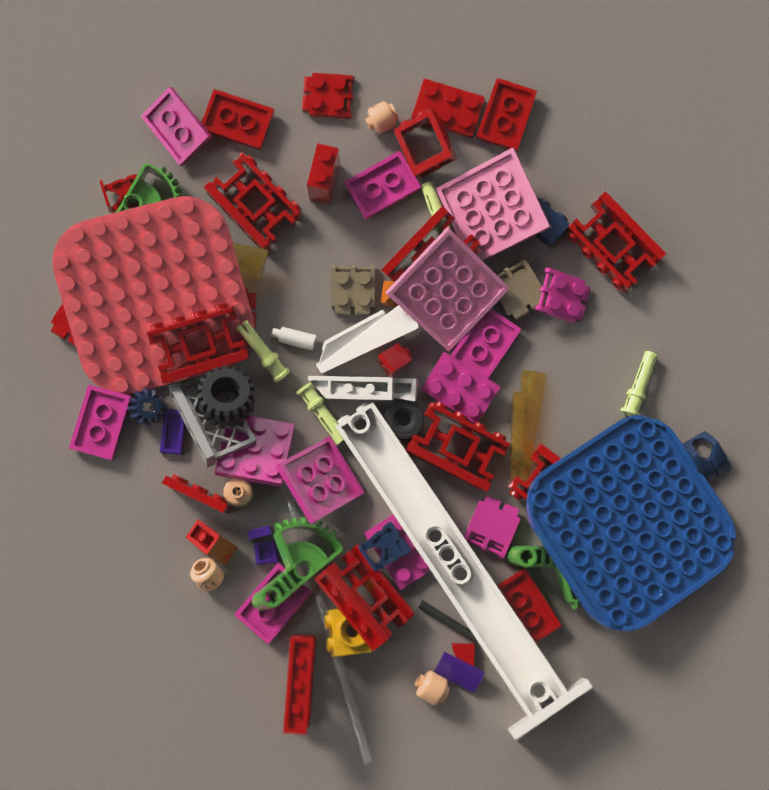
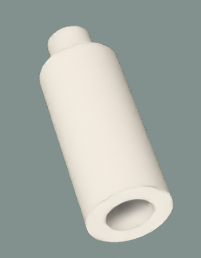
[271,327,317,351]

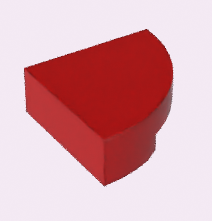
[452,643,475,666]

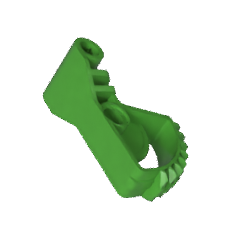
[116,163,184,212]
[252,517,343,611]
[506,546,583,610]

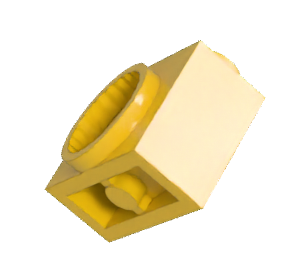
[324,609,371,656]

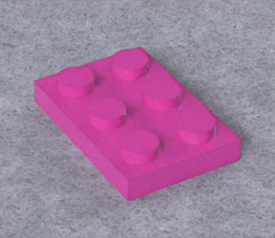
[141,87,212,166]
[344,151,421,221]
[451,309,521,378]
[421,352,501,423]
[69,384,132,461]
[364,514,431,590]
[234,563,313,644]

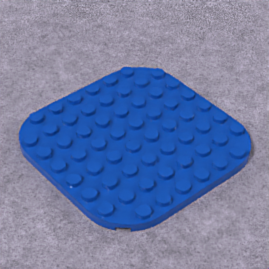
[526,415,736,631]

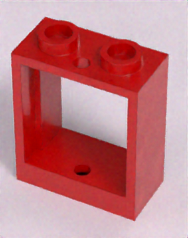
[394,109,458,179]

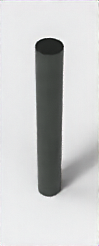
[418,600,478,644]

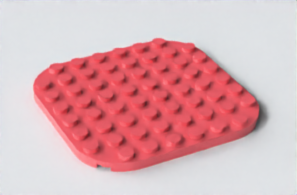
[52,196,254,394]

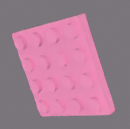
[436,148,551,261]
[385,227,510,352]

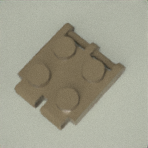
[497,258,546,321]
[331,264,375,316]

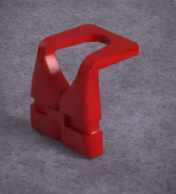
[99,174,139,213]

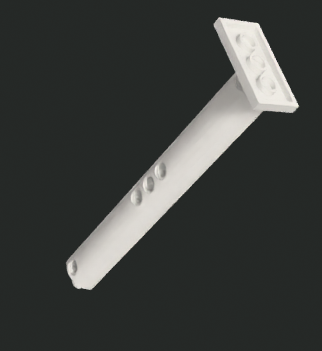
[335,402,592,740]

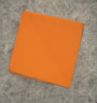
[381,281,398,308]

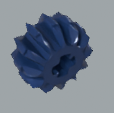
[127,388,166,426]

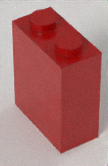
[307,143,340,205]

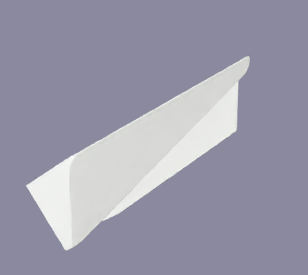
[316,305,419,373]
[308,376,419,401]

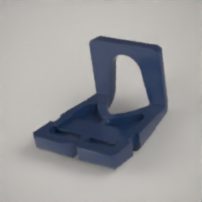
[683,431,732,483]
[359,522,411,572]

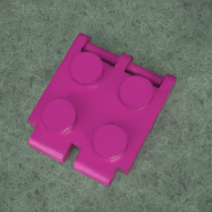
[535,268,591,323]
[463,495,521,560]

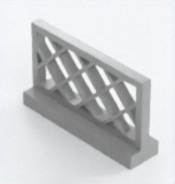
[169,374,256,468]

